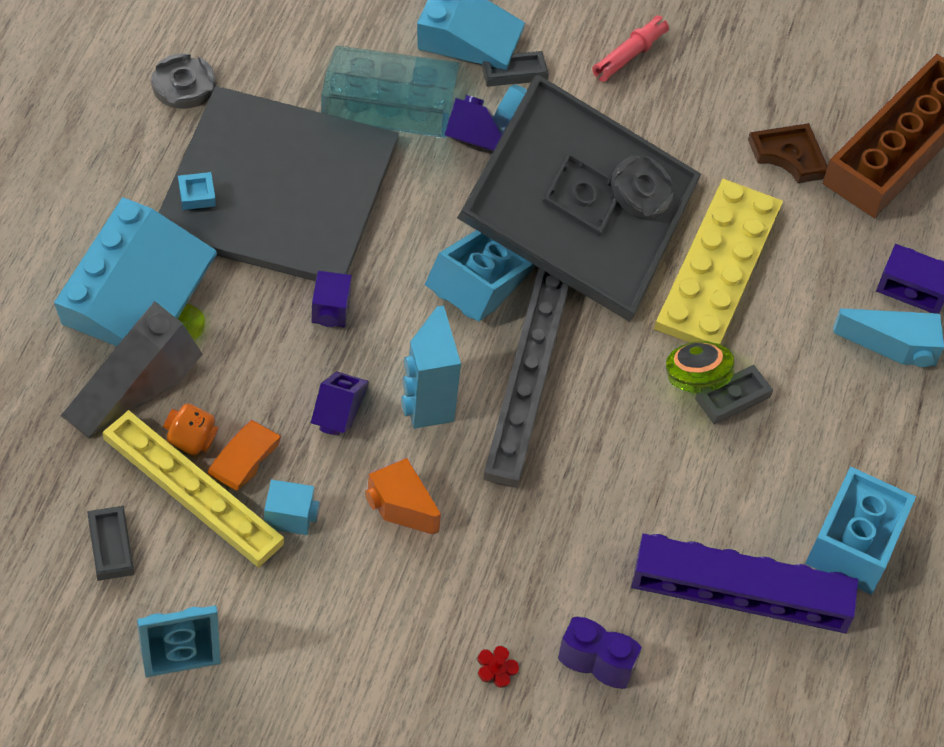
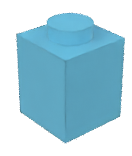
[264,480,320,535]

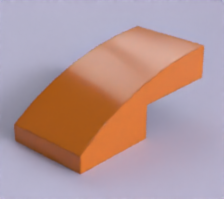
[208,420,281,491]

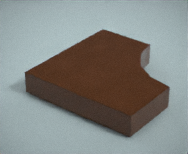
[748,123,828,183]

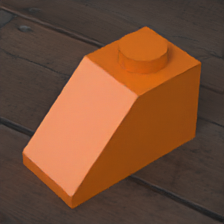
[365,458,441,534]

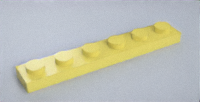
[103,410,284,568]

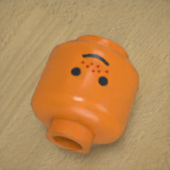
[163,403,219,456]

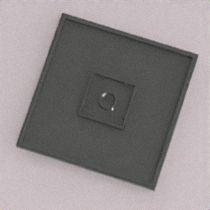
[457,74,701,321]
[158,86,399,281]

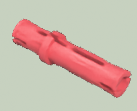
[592,15,669,82]

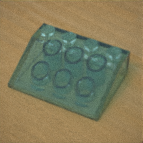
[321,45,460,138]

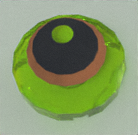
[666,341,734,393]

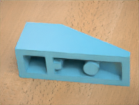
[833,308,944,367]

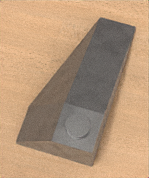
[61,301,203,438]

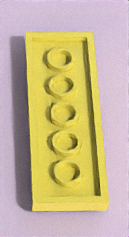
[654,178,783,348]

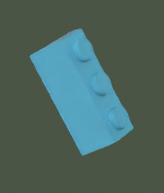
[401,306,461,429]

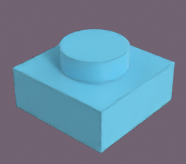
[178,172,216,210]

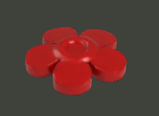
[477,646,519,688]

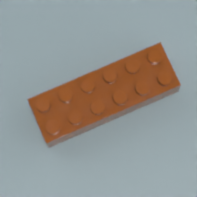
[822,54,944,219]

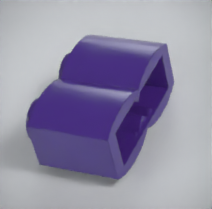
[558,617,642,689]

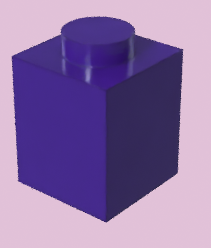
[311,270,352,327]

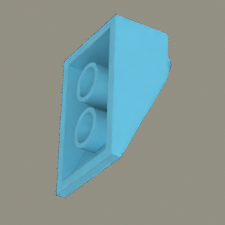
[417,0,525,70]
[425,230,536,322]
[805,466,916,595]
[136,605,221,677]

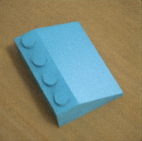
[54,197,217,346]

